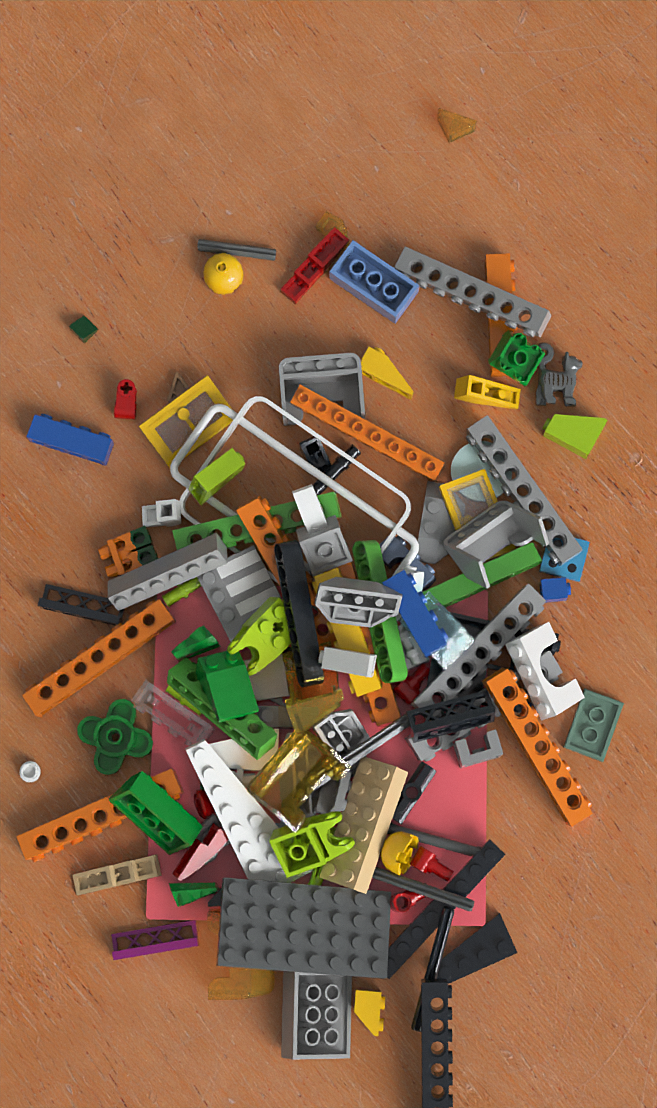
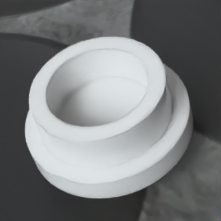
[19,761,41,782]

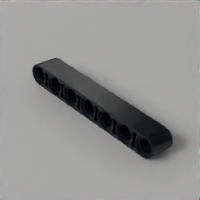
[274,540,324,688]

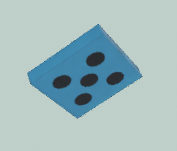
[539,538,590,582]

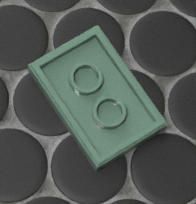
[563,689,624,762]

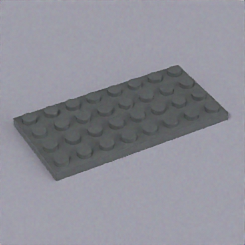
[216,877,391,979]

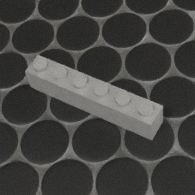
[108,533,228,611]

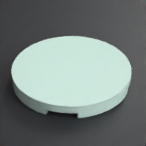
[451,441,512,502]

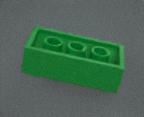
[109,771,203,855]

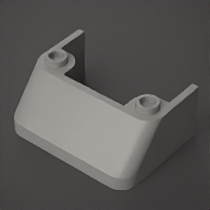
[444,501,549,589]

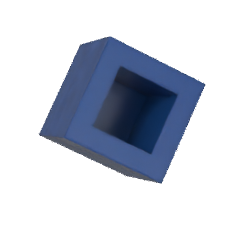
[539,577,571,603]

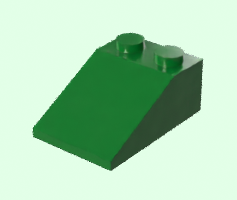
[196,651,259,722]

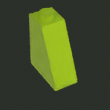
[542,414,608,459]
[188,448,245,505]

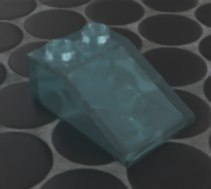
[398,591,475,669]

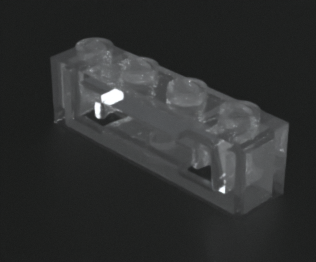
[131,680,215,746]

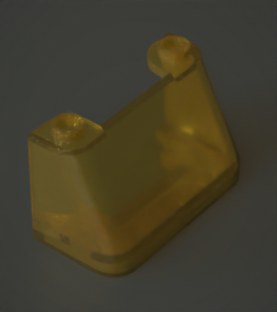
[282,641,344,734]

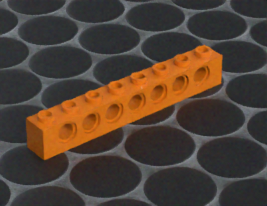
[290,385,445,482]
[236,495,337,651]
[324,562,401,726]
[22,599,176,717]
[482,668,593,827]
[16,768,184,862]

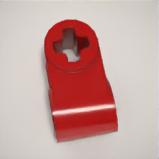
[114,379,137,420]

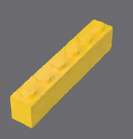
[312,568,382,697]

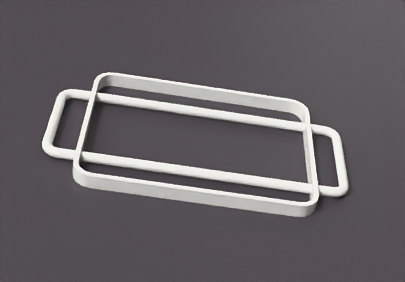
[170,396,419,611]

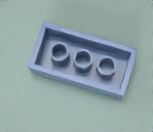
[329,240,419,324]

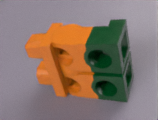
[98,526,159,578]

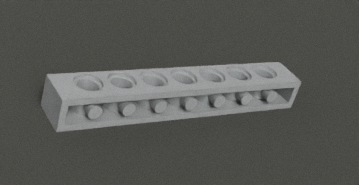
[394,246,551,338]
[466,415,583,566]
[410,583,546,721]
[405,650,563,762]

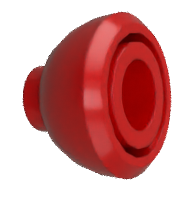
[194,789,215,819]

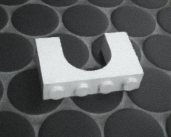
[505,622,585,721]

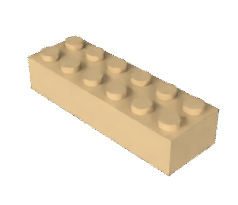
[319,757,408,894]

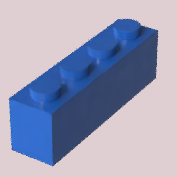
[27,414,114,466]
[382,570,449,658]

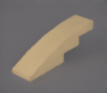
[73,855,162,895]

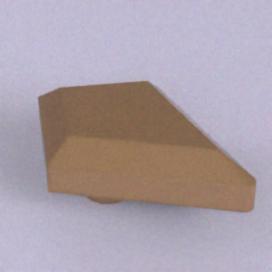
[167,372,192,409]

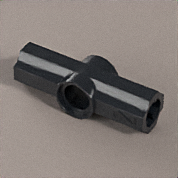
[392,761,437,825]

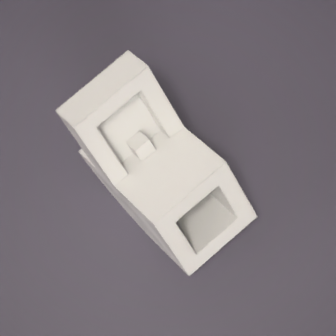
[142,499,181,527]

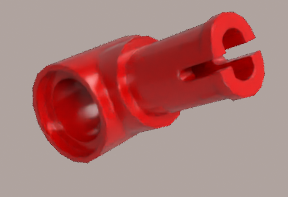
[393,664,430,704]
[410,846,454,882]
[390,883,427,913]

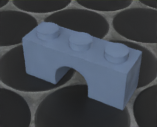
[379,535,436,592]

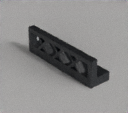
[38,584,125,626]
[406,690,495,743]

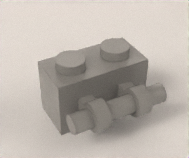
[398,624,430,671]

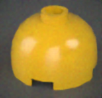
[203,253,244,295]
[381,831,419,875]

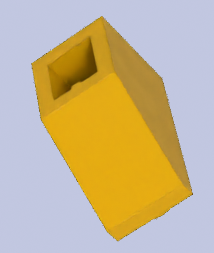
[354,989,385,1036]

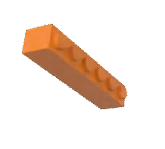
[484,253,518,377]

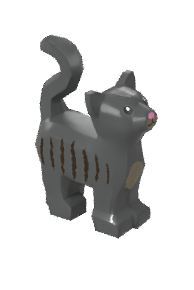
[536,343,583,407]

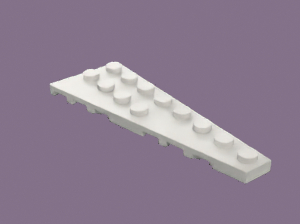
[185,739,313,883]

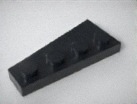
[436,913,517,984]

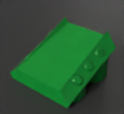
[488,330,545,386]
[171,625,221,662]
[169,882,220,907]

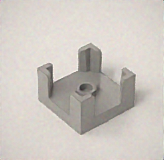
[296,515,353,576]
[453,730,503,769]

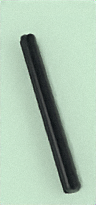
[411,907,454,1032]

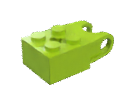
[227,597,291,676]
[269,811,355,878]

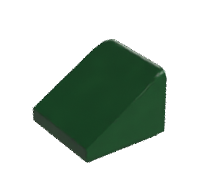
[69,316,99,344]

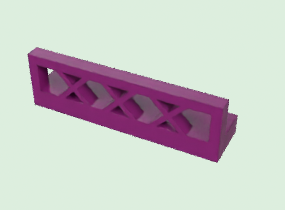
[111,920,199,960]

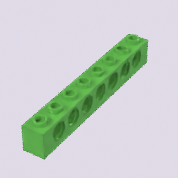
[172,492,342,550]

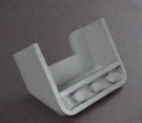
[279,353,365,426]

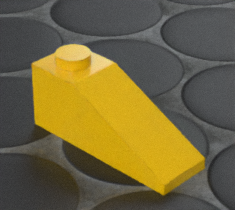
[361,347,414,400]
[454,375,521,409]

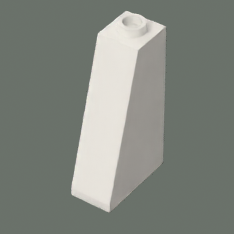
[209,729,279,772]

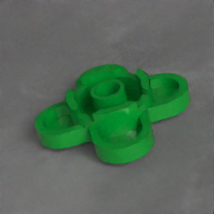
[77,699,153,775]

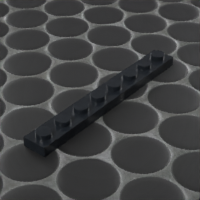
[387,839,506,979]

